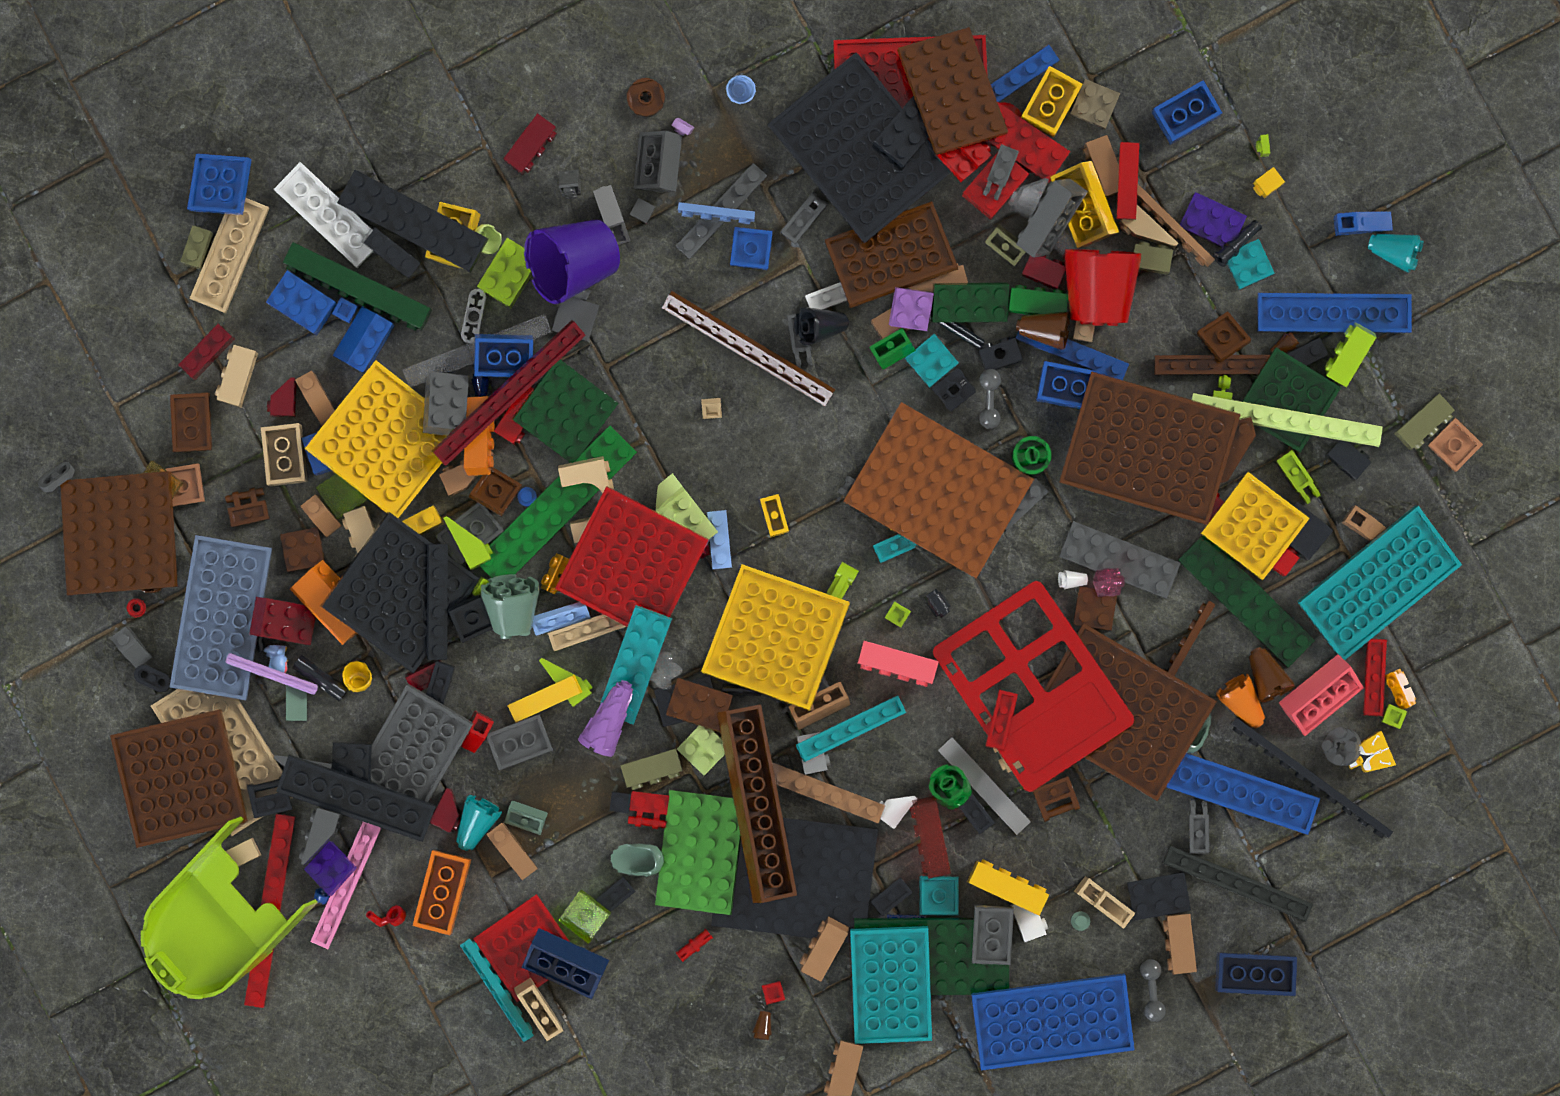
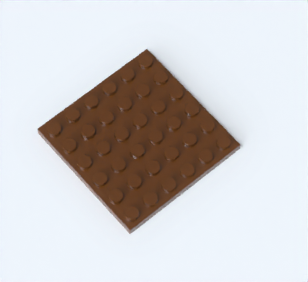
[60,471,178,596]
[110,709,248,848]

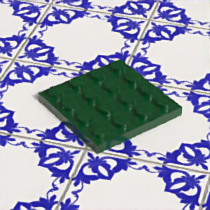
[1241,347,1342,453]
[512,359,619,463]

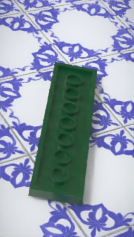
[1178,535,1315,668]

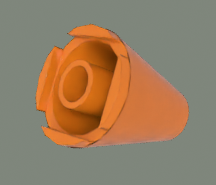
[1216,674,1265,729]

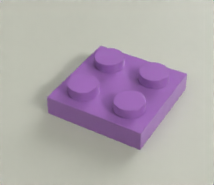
[889,287,934,331]

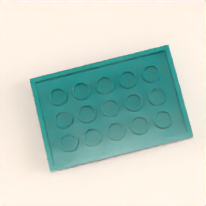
[850,926,932,1044]

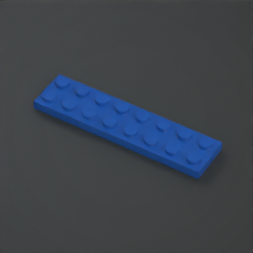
[1257,293,1412,333]
[1167,753,1320,835]

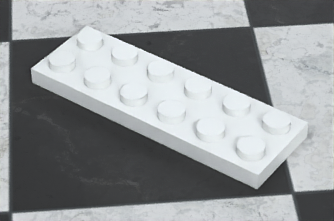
[274,162,373,268]

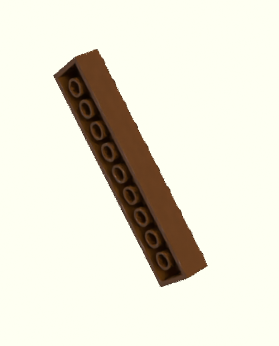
[717,704,797,903]

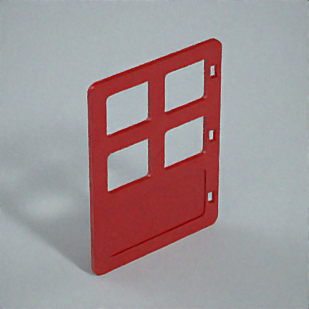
[933,581,1134,792]

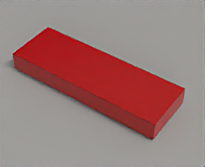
[986,690,1018,751]

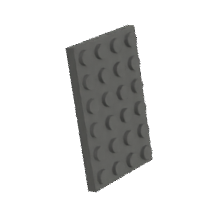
[371,684,474,802]

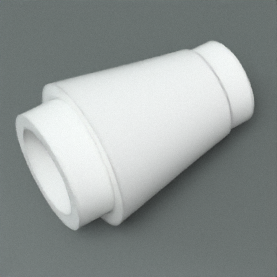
[1058,570,1088,589]

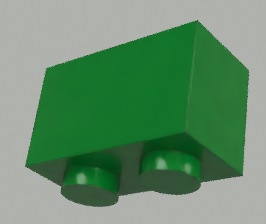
[869,328,916,370]

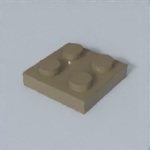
[1070,79,1120,129]

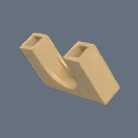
[558,456,614,543]

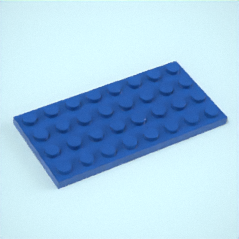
[971,973,1134,1070]

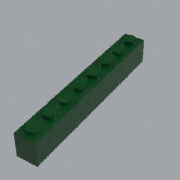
[283,242,432,331]

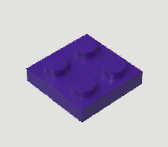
[304,841,357,896]

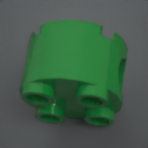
[1012,436,1051,476]
[929,765,972,810]

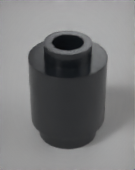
[924,589,951,618]

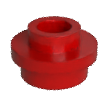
[127,598,146,618]

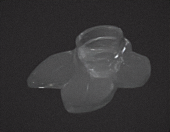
[650,652,682,689]

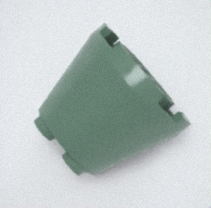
[481,574,539,639]

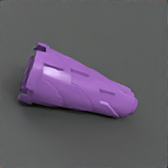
[578,680,633,757]

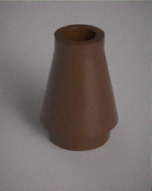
[1270,331,1300,353]
[752,1011,771,1040]

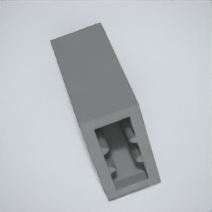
[593,185,630,245]

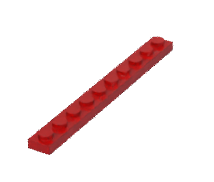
[244,814,296,1008]

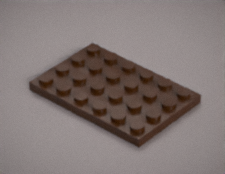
[897,27,1008,155]
[825,201,958,308]

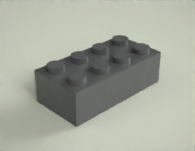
[1016,179,1088,257]

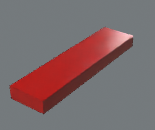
[1116,142,1139,220]
[1363,639,1387,716]

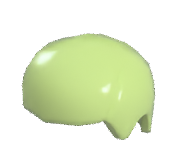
[475,224,502,254]

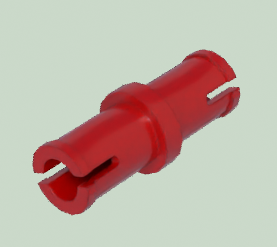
[675,929,713,962]

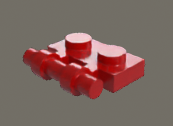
[628,791,669,829]

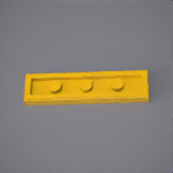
[507,675,582,723]

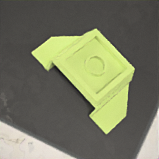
[656,473,718,539]

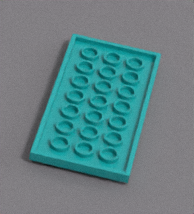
[1297,505,1462,660]

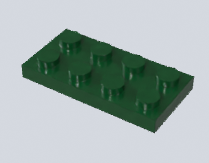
[931,283,1009,322]

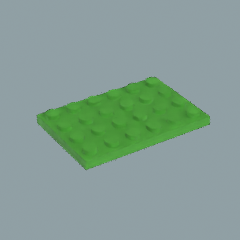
[655,790,741,915]

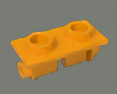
[541,553,569,594]
[1385,669,1416,709]

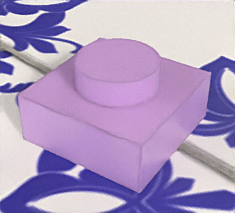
[672,118,695,136]

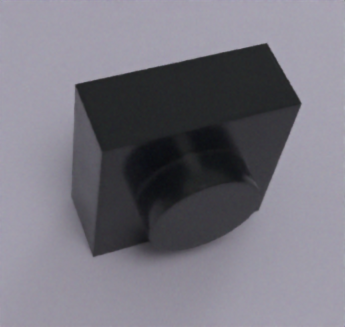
[609,792,631,813]

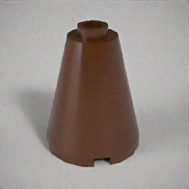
[1016,311,1070,350]
[1249,647,1295,703]

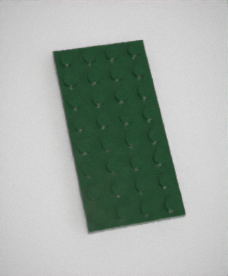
[854,918,1009,995]

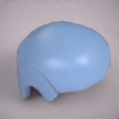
[726,75,756,104]

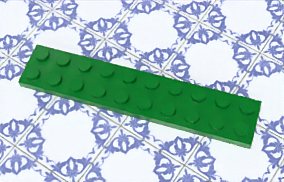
[480,426,637,578]

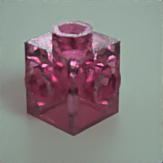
[1093,568,1125,597]

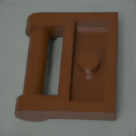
[1033,776,1080,822]

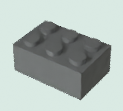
[423,371,469,436]

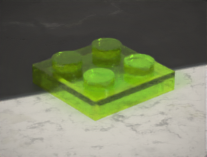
[316,474,368,520]
[559,889,611,944]

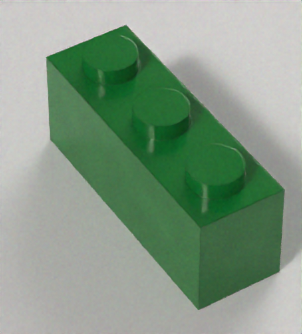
[1008,285,1068,315]

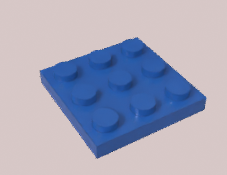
[187,154,252,215]

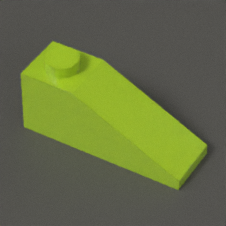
[443,516,493,570]
[539,658,593,707]

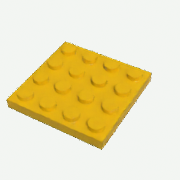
[1201,472,1310,580]

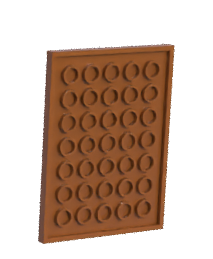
[843,402,1034,579]

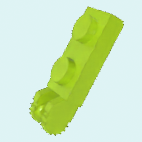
[1276,450,1321,504]

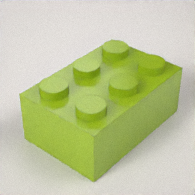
[477,238,532,309]
[1325,322,1376,387]

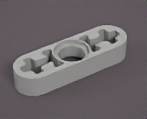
[461,289,487,344]

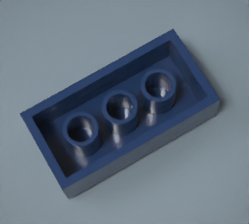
[1215,952,1297,996]

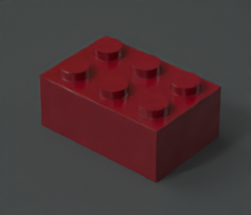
[249,597,316,645]

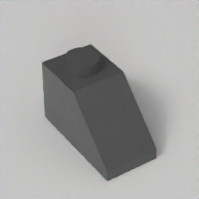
[110,626,153,668]

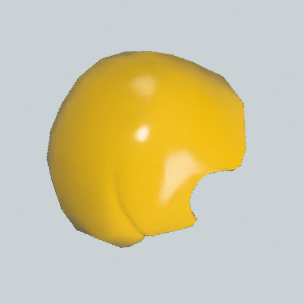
[342,661,372,692]

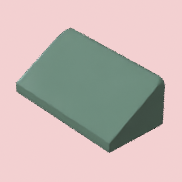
[286,685,307,721]
[504,801,548,835]

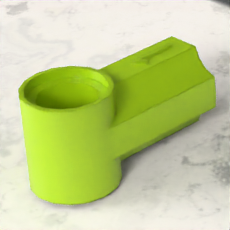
[826,562,859,599]

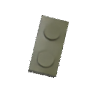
[985,224,1026,266]
[180,225,214,270]
[1133,242,1173,275]

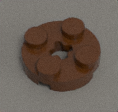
[627,78,665,117]

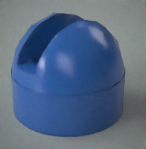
[314,888,330,905]

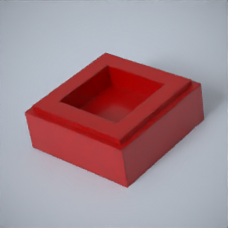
[762,981,785,1005]

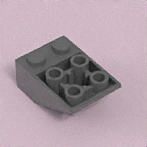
[299,807,344,865]

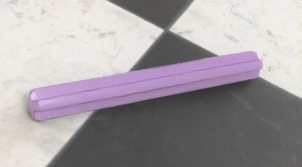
[226,653,318,695]

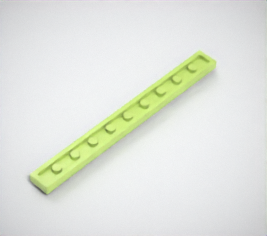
[1191,393,1383,447]

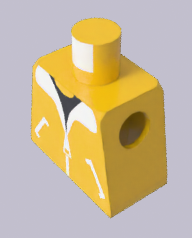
[1348,731,1396,772]

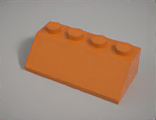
[290,560,357,645]

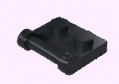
[247,776,293,818]

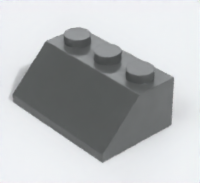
[634,131,682,192]

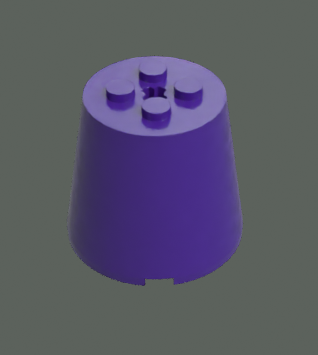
[524,220,620,304]

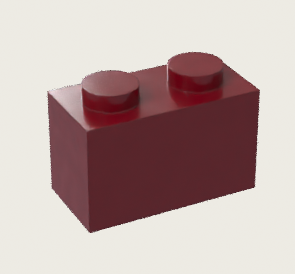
[1021,255,1066,290]

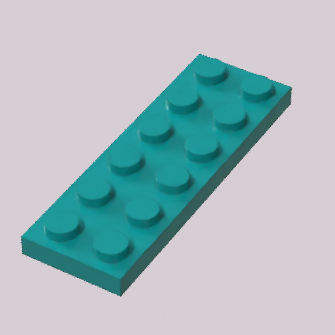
[600,605,672,725]

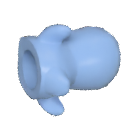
[264,645,288,673]

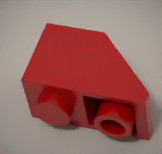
[461,710,494,753]

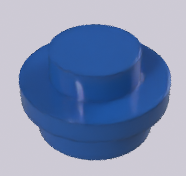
[517,487,537,506]

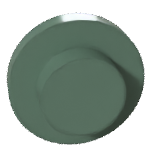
[1071,911,1090,931]

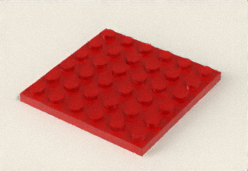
[555,486,710,627]

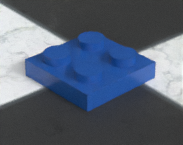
[730,227,773,270]

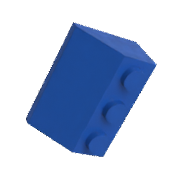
[333,307,395,374]

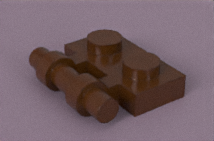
[225,487,270,528]

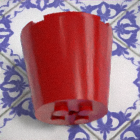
[1064,249,1141,326]

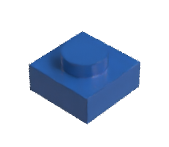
[332,297,358,323]

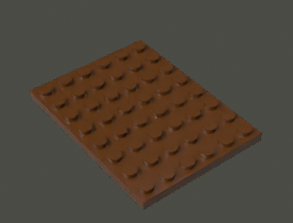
[1059,371,1241,525]
[1044,623,1217,802]

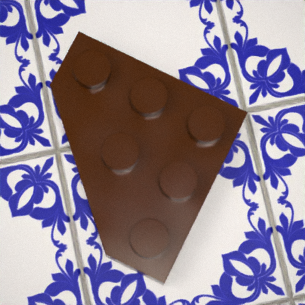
[1221,416,1256,483]

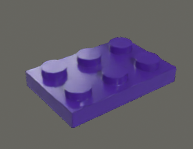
[1180,192,1247,248]

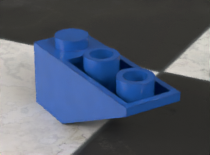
[1334,212,1393,236]

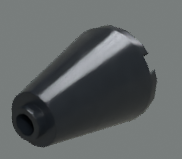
[794,307,849,346]

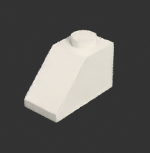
[880,796,917,829]
[1010,904,1048,942]

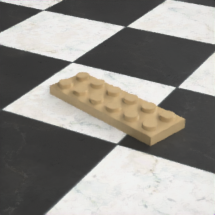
[190,198,269,313]

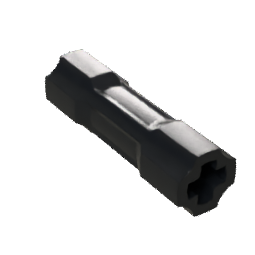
[292,655,349,701]

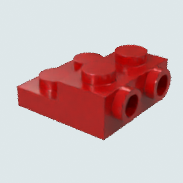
[937,142,992,182]

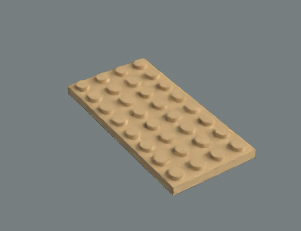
[151,689,293,836]

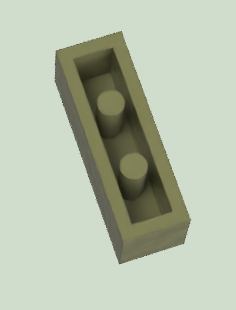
[1394,393,1455,450]
[620,749,683,790]

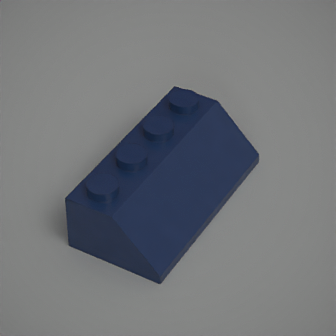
[522,928,609,999]

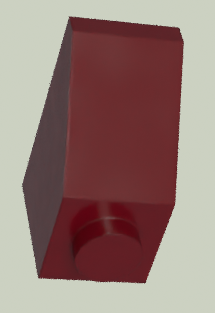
[267,377,297,417]
[430,788,461,833]

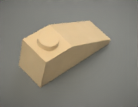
[1119,205,1178,249]

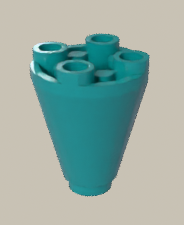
[1368,234,1424,273]

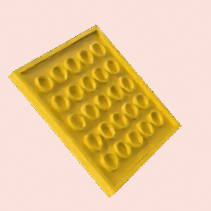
[305,360,447,518]
[701,564,850,711]

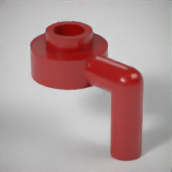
[366,905,406,927]

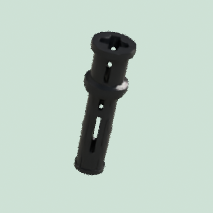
[1213,220,1262,267]

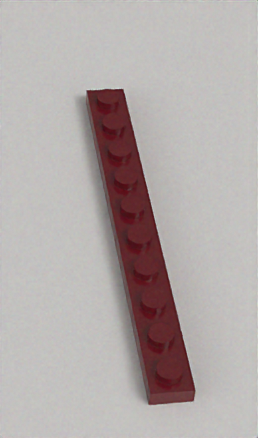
[432,320,586,466]

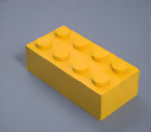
[1050,161,1119,248]
[967,859,1049,916]

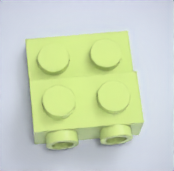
[677,726,725,776]

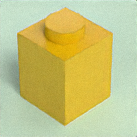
[1253,167,1285,198]

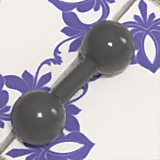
[979,369,1001,429]
[1140,959,1166,1022]

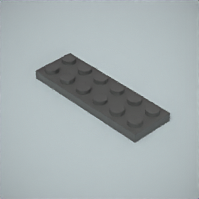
[1059,521,1180,599]

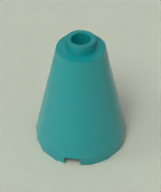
[456,795,502,851]

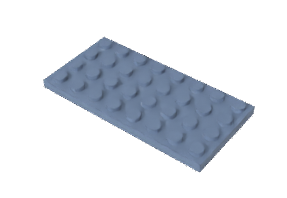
[170,535,272,700]

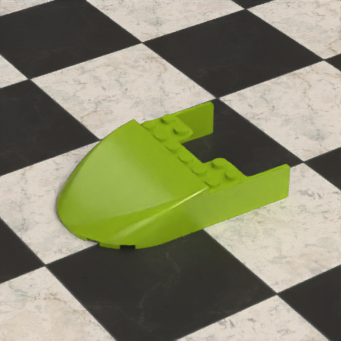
[141,817,318,999]

